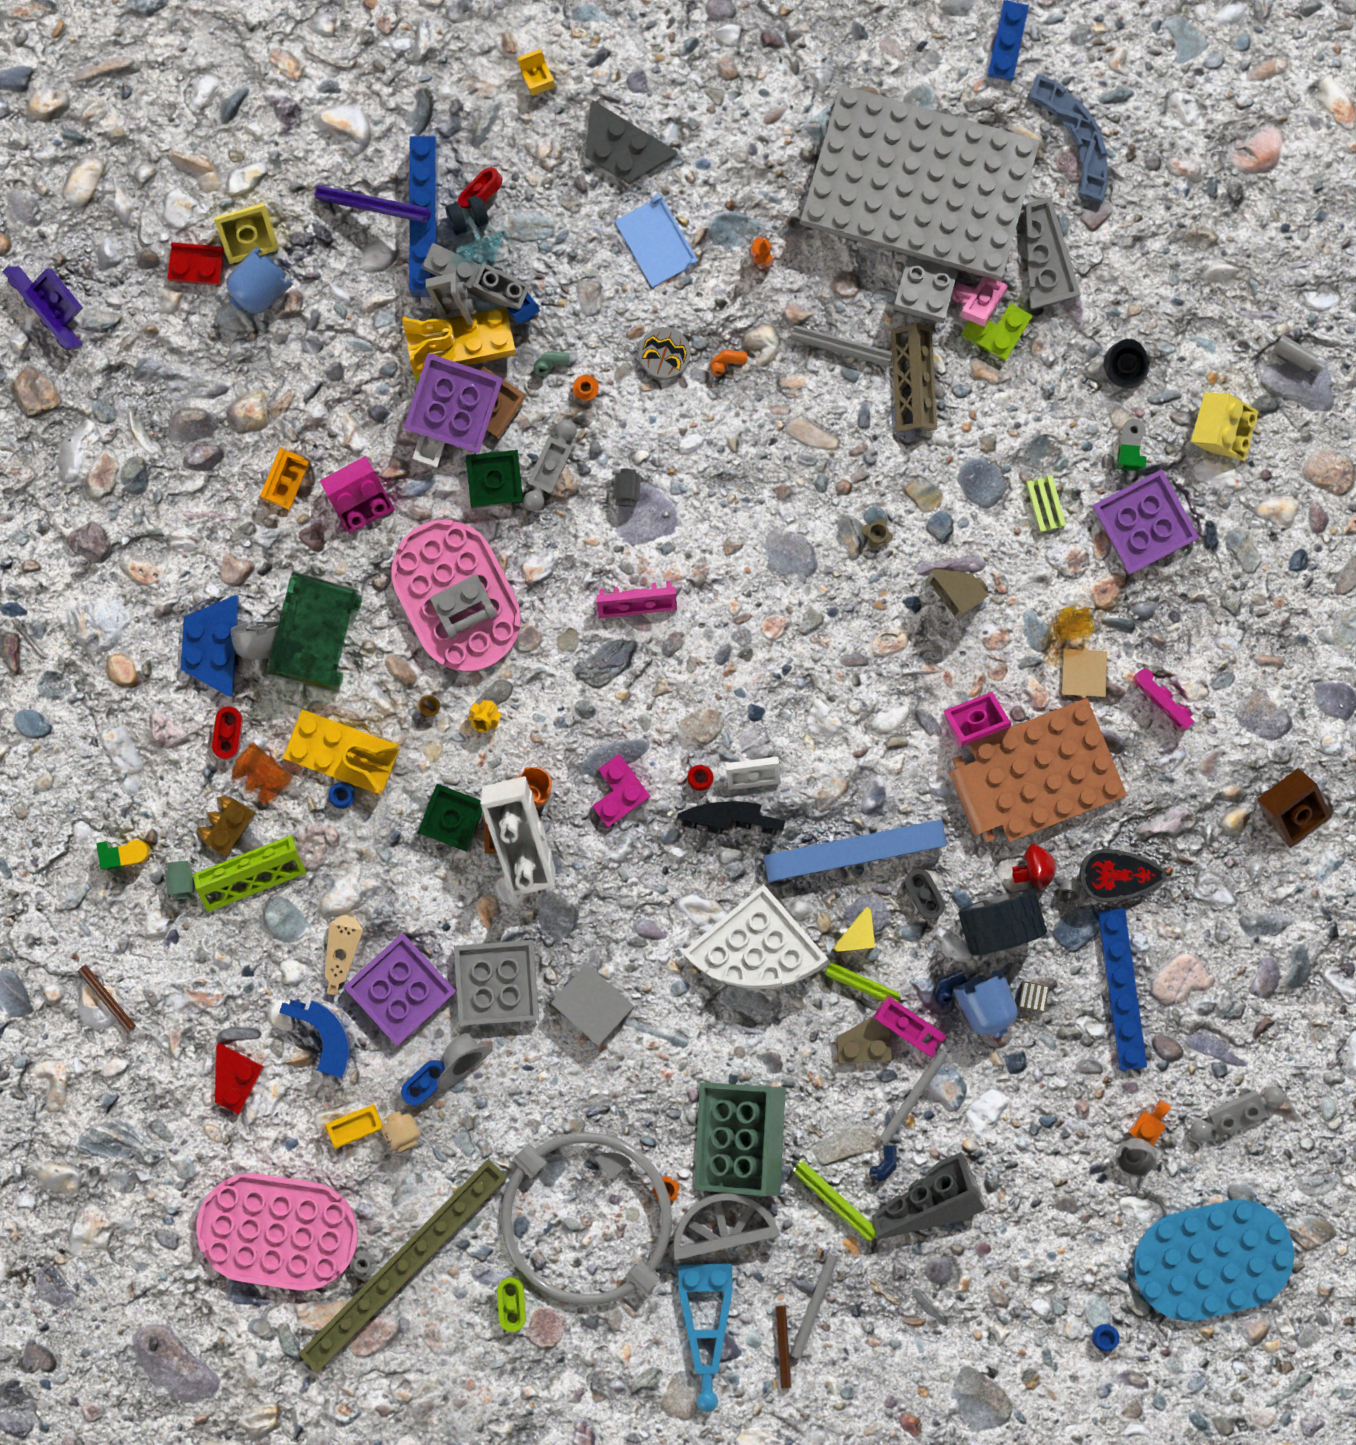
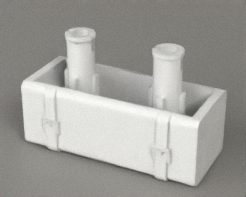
[481,777,556,896]

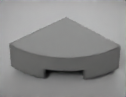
[594,1152,632,1179]

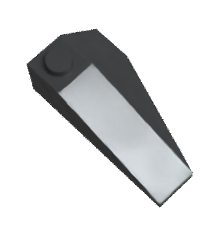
[872,1152,987,1239]

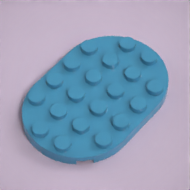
[1133,1199,1294,1321]

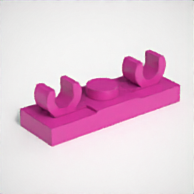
[596,581,677,619]

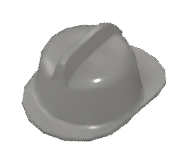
[437,1033,490,1090]

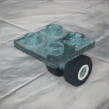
[445,195,507,258]

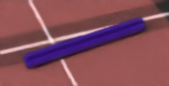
[314,185,431,223]

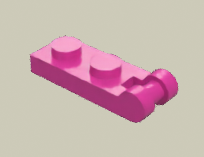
[1133,669,1195,731]
[872,995,947,1059]

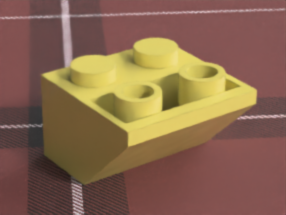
[1191,392,1258,461]

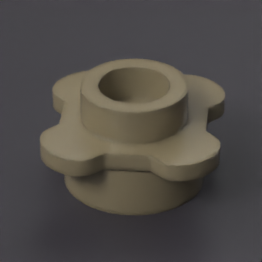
[862,518,893,549]

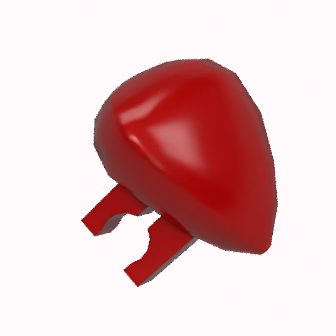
[1012,844,1057,891]

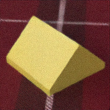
[214,203,279,264]

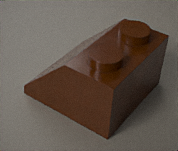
[1256,768,1332,848]

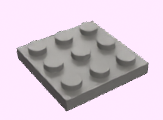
[454,940,539,1026]

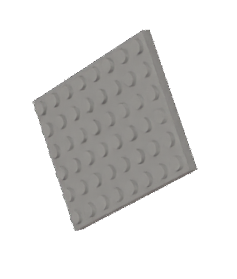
[799,85,1040,281]

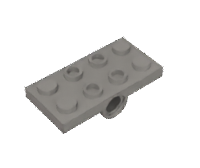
[893,255,958,323]

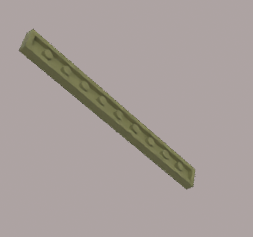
[298,1158,507,1373]

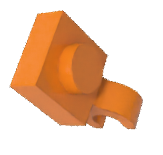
[750,237,774,270]
[1128,1099,1171,1147]

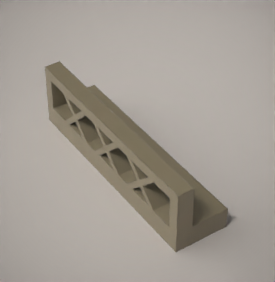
[891,323,937,433]

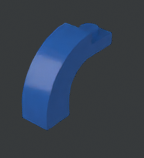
[279,999,351,1078]

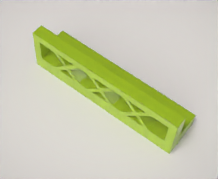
[193,835,307,912]

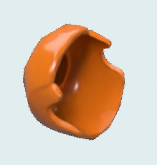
[514,767,552,808]

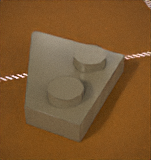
[837,1016,892,1064]

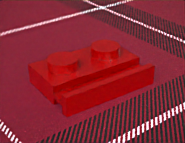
[167,242,224,286]

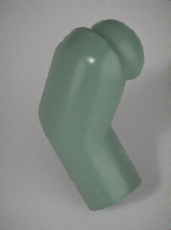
[533,351,569,376]

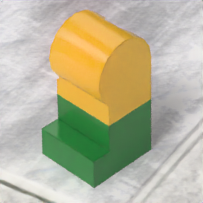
[96,840,151,870]

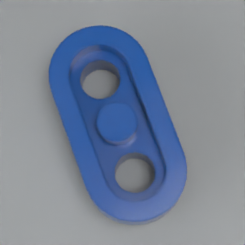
[401,1060,445,1105]

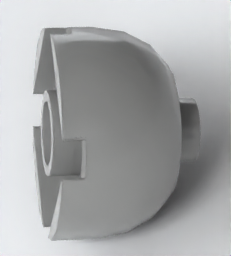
[231,621,284,664]

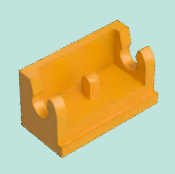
[260,447,309,511]

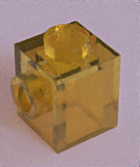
[1052,606,1095,643]

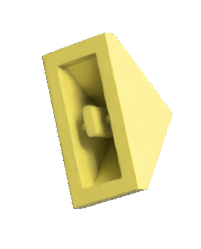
[832,907,875,952]

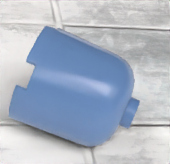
[226,246,294,314]
[953,970,1018,1038]

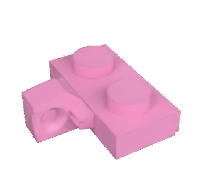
[952,276,1007,327]

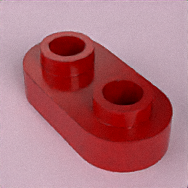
[457,167,503,213]
[212,706,243,760]

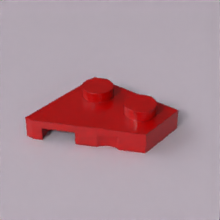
[215,1043,265,1114]

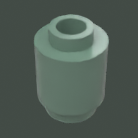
[165,861,194,900]

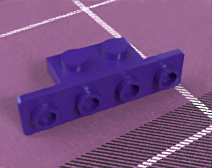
[3,266,83,350]

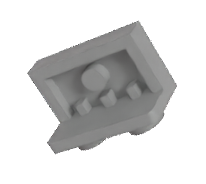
[426,272,477,325]

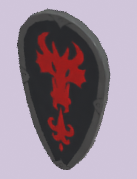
[1079,849,1166,902]

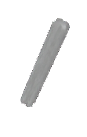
[791,325,892,367]

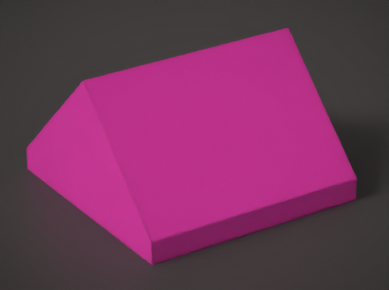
[944,692,1012,749]

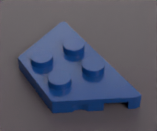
[181,595,240,697]

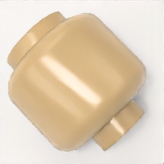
[381,1111,421,1153]

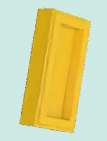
[324,1104,383,1149]

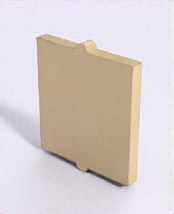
[1061,647,1107,699]

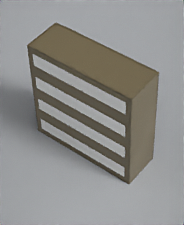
[1018,981,1050,1012]

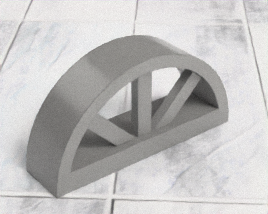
[674,1192,780,1260]

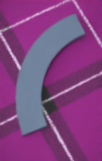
[1028,74,1108,205]

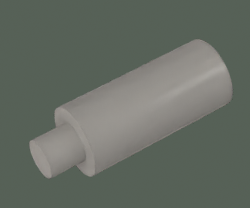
[1273,335,1325,373]

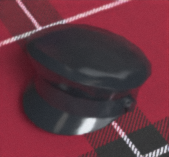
[1104,339,1150,388]

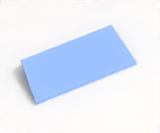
[614,194,699,288]

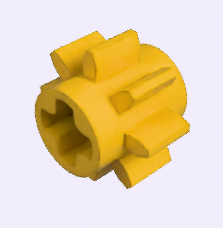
[467,700,502,733]

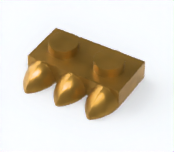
[197,796,256,857]

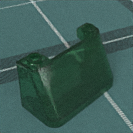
[268,572,362,693]

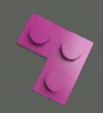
[592,754,651,828]

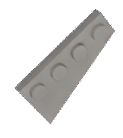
[1025,197,1081,311]

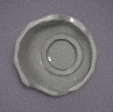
[1115,1138,1157,1178]

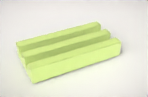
[1026,475,1066,533]

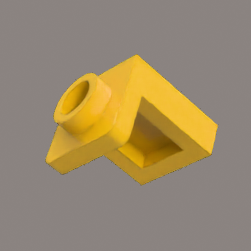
[517,49,555,96]

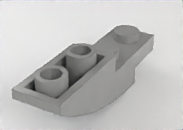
[421,243,530,310]

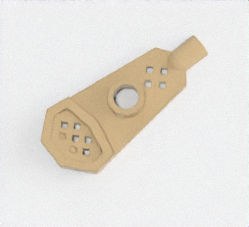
[324,915,364,996]

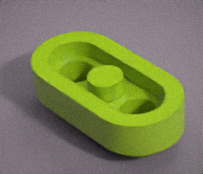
[497,1277,526,1332]

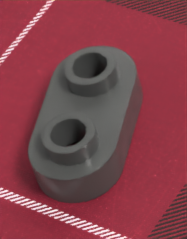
[905,869,945,919]

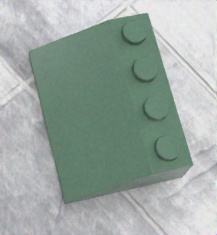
[694,1082,786,1196]

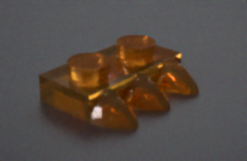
[232,742,293,803]

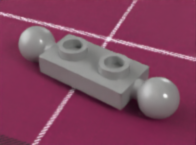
[523,420,577,512]
[1190,1087,1285,1141]

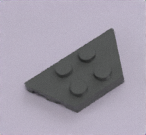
[585,100,677,185]

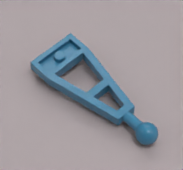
[678,1263,733,1412]

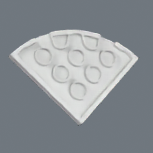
[682,884,831,989]

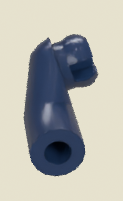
[935,969,967,1005]
[869,1145,897,1182]

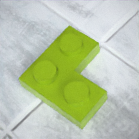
[960,303,1032,362]

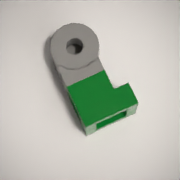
[1116,419,1147,472]

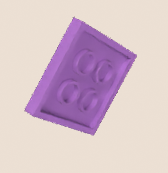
[403,353,503,454]
[1091,469,1199,575]
[344,933,457,1046]

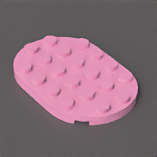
[392,520,521,672]
[196,1173,358,1290]

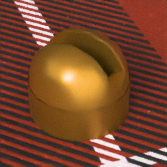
[418,695,440,717]

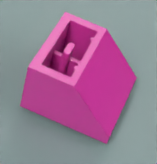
[320,456,395,534]

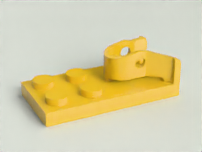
[402,307,516,376]
[283,709,401,796]

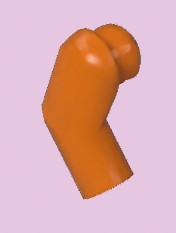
[710,350,747,376]

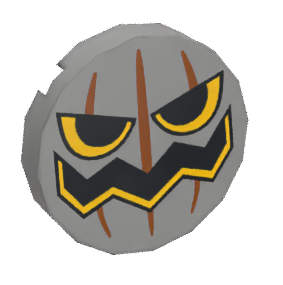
[639,327,691,380]

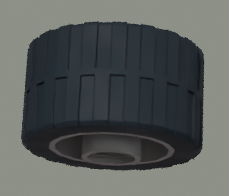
[958,889,1047,955]

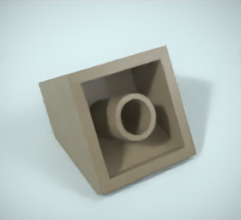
[927,568,989,621]

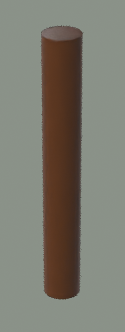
[78,964,136,1032]
[775,1305,791,1388]

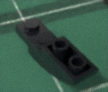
[677,801,785,836]

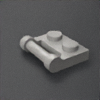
[429,574,498,640]

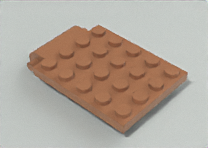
[948,698,1127,843]

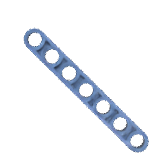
[763,820,948,882]

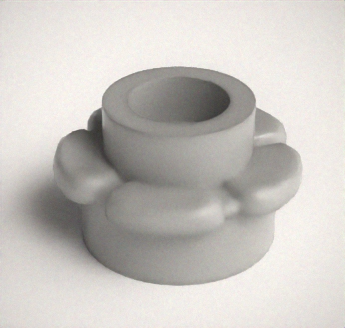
[349,1251,376,1278]

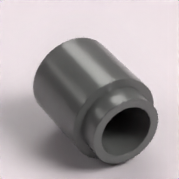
[613,468,641,507]

